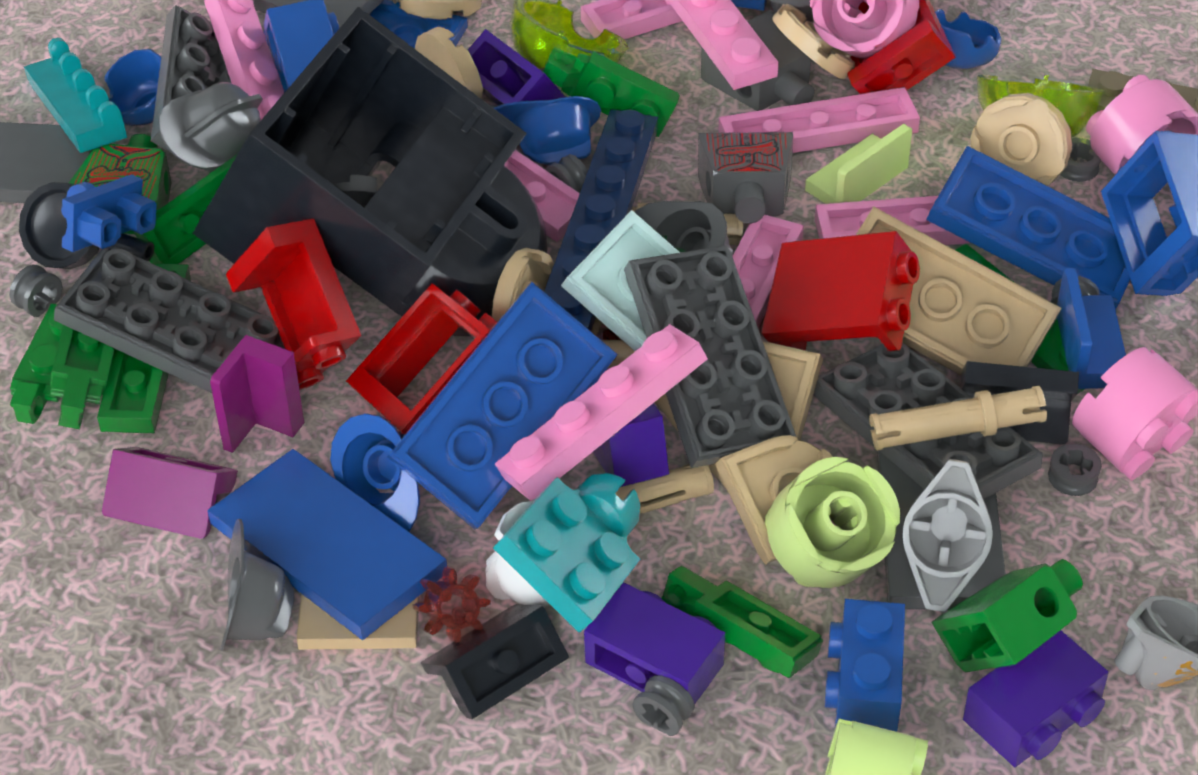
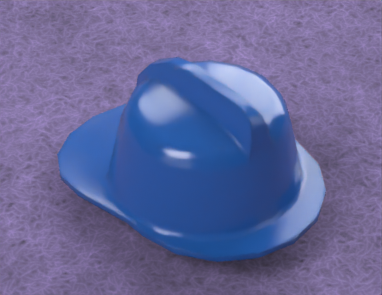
[494,96,601,165]
[330,413,420,532]

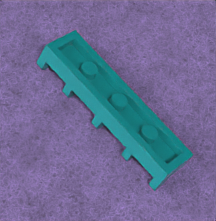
[24,38,128,153]

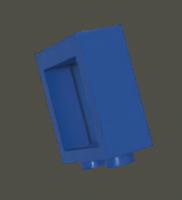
[1101,131,1198,296]

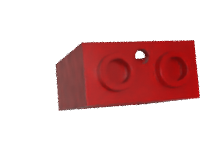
[346,283,497,435]

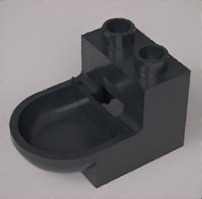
[192,7,548,337]

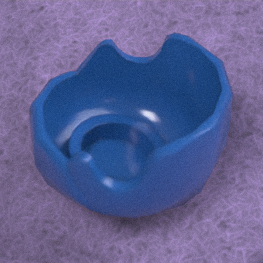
[935,9,1002,69]
[104,49,161,126]

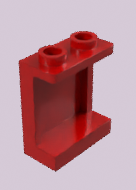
[847,0,956,94]
[226,218,362,390]
[761,231,920,351]

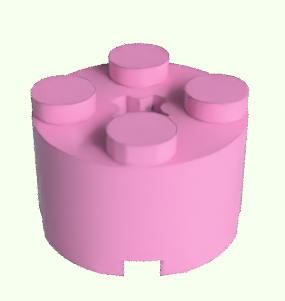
[810,0,919,59]
[1086,75,1198,175]
[1072,347,1198,481]

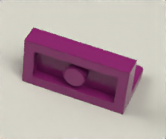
[210,335,305,453]
[102,446,238,539]

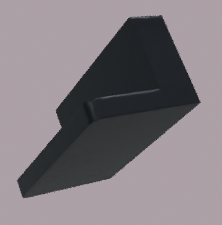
[960,361,1079,445]
[421,604,570,719]

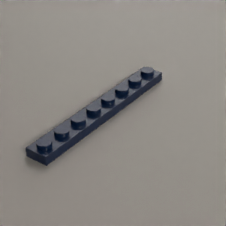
[544,109,658,331]

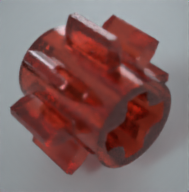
[413,567,491,643]

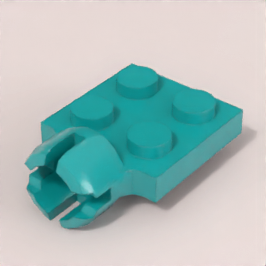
[493,473,641,633]

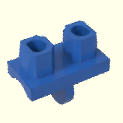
[61,174,156,252]

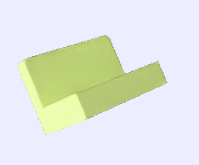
[805,124,912,204]

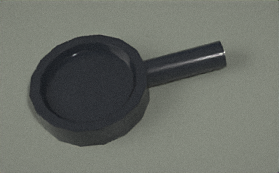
[19,182,154,269]

